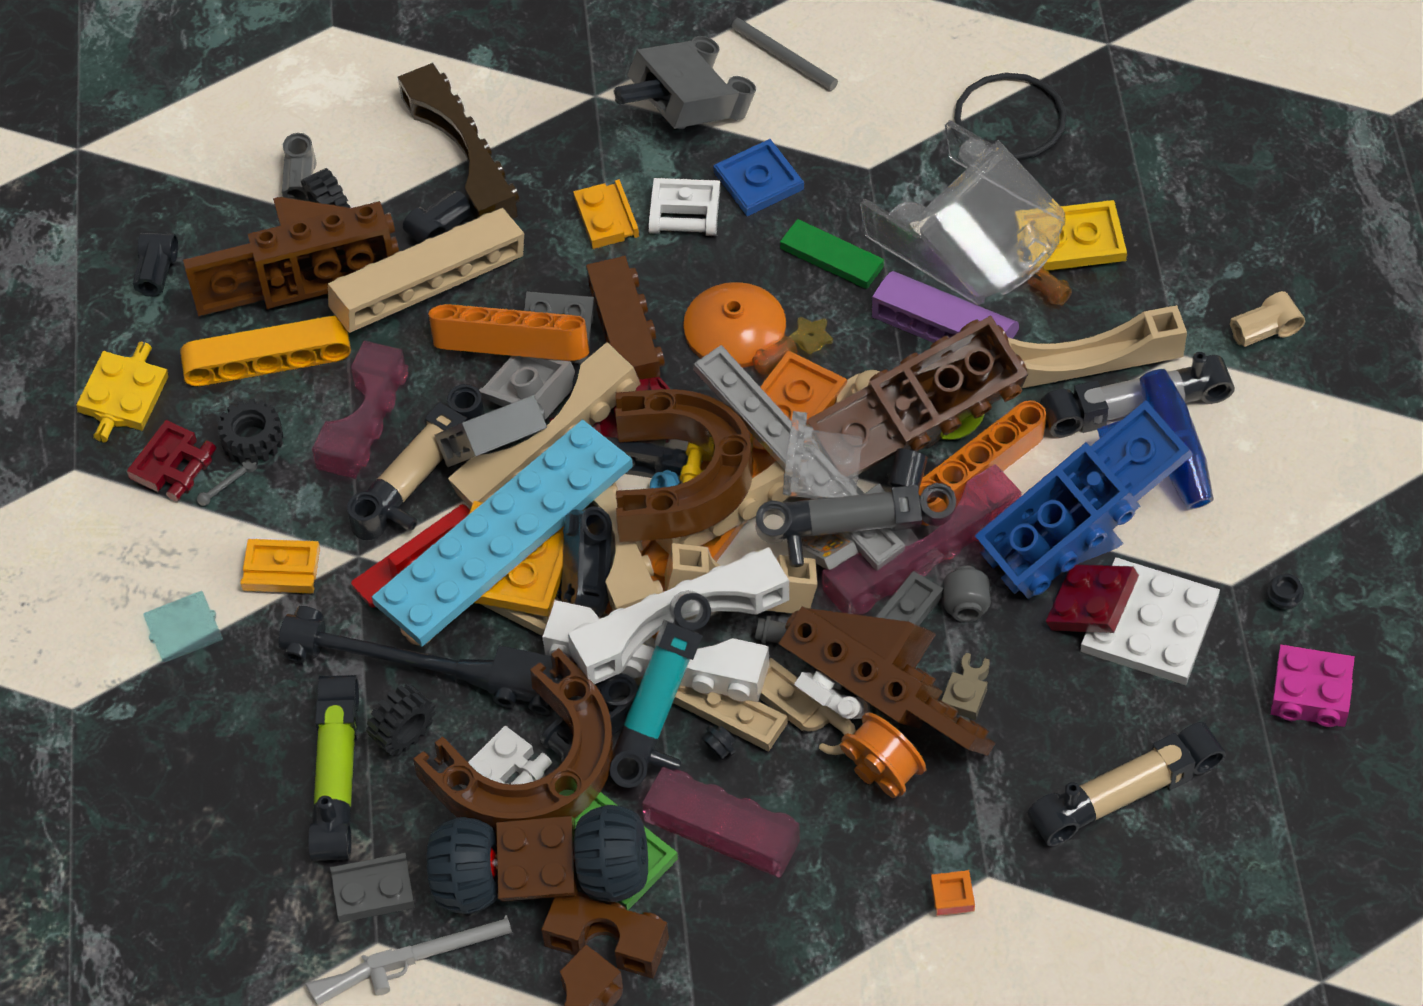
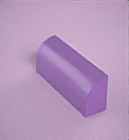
[872,271,1019,343]

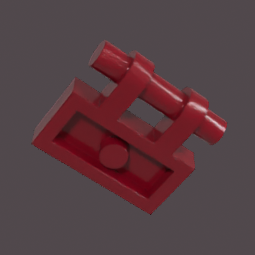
[127,420,217,501]

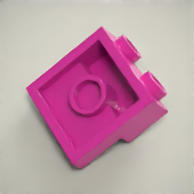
[1270,644,1355,727]

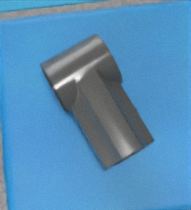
[282,133,317,201]

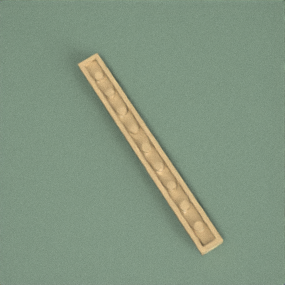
[481,599,788,752]

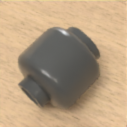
[942,566,991,622]

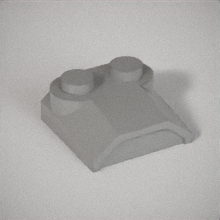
[480,356,575,419]

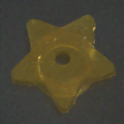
[789,317,833,354]

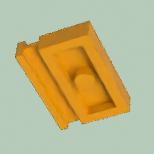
[573,179,639,249]
[240,539,320,593]

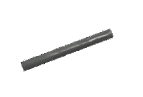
[732,18,838,91]

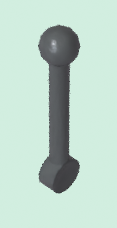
[197,458,257,506]

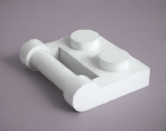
[649,178,720,236]

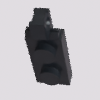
[604,436,688,478]

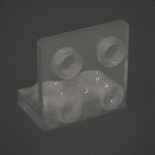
[783,411,863,499]

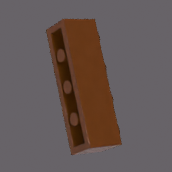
[586,256,665,380]

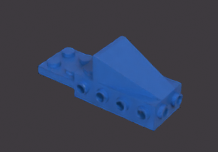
[975,400,1193,599]

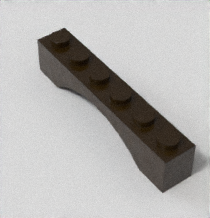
[398,63,520,220]

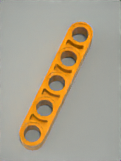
[180,316,351,386]

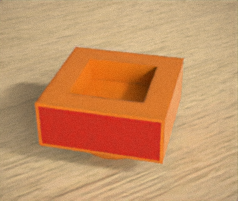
[931,870,975,916]

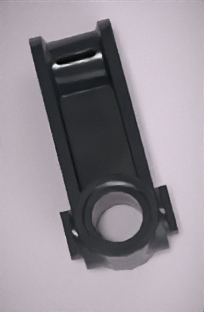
[561,507,613,617]
[540,673,638,764]

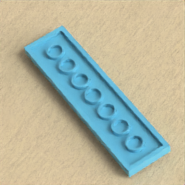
[372,419,633,646]

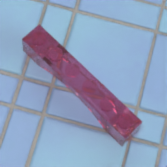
[822,464,1022,615]

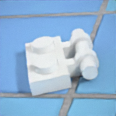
[794,671,870,719]
[459,726,552,789]

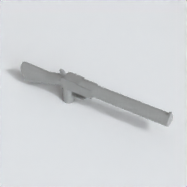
[305,915,512,1006]

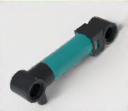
[609,590,711,788]

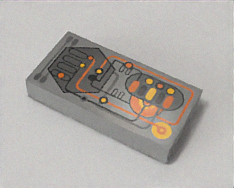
[801,533,858,570]

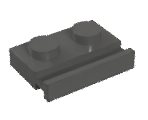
[330,853,415,923]

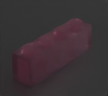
[642,767,800,878]

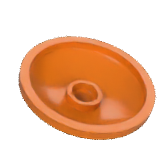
[684,282,786,368]

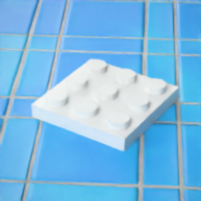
[1080,557,1220,685]

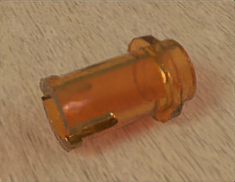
[1028,266,1072,305]
[752,336,798,375]

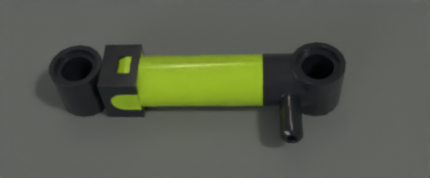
[309,675,359,861]

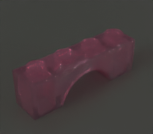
[312,341,408,479]

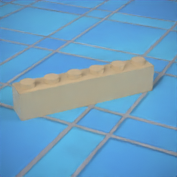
[328,208,524,333]

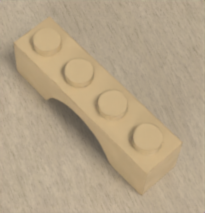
[665,543,817,613]

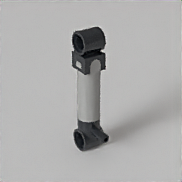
[1040,352,1235,438]

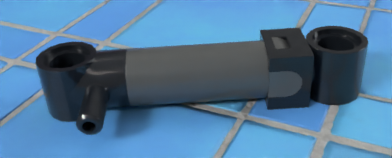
[755,483,956,568]

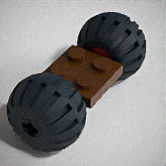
[426,805,648,914]

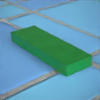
[780,219,884,289]

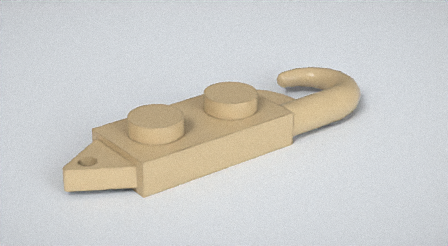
[759,658,856,755]

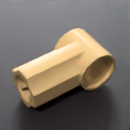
[1230,291,1305,347]

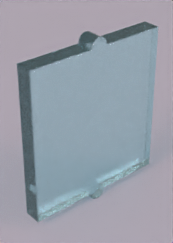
[143,590,223,663]

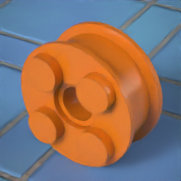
[840,712,926,798]

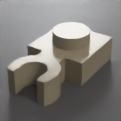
[942,653,990,720]

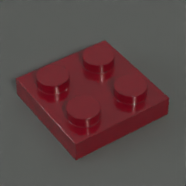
[1046,565,1139,633]

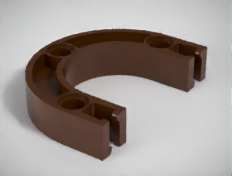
[615,389,753,542]
[413,648,613,834]

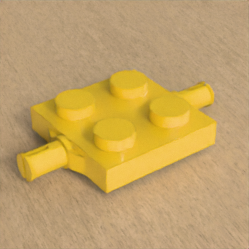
[76,342,168,443]

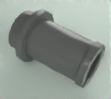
[755,616,787,645]

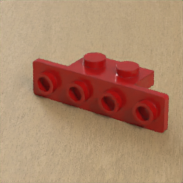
[351,504,470,608]

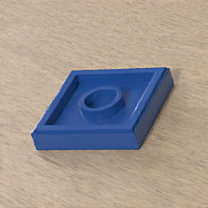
[713,139,804,216]

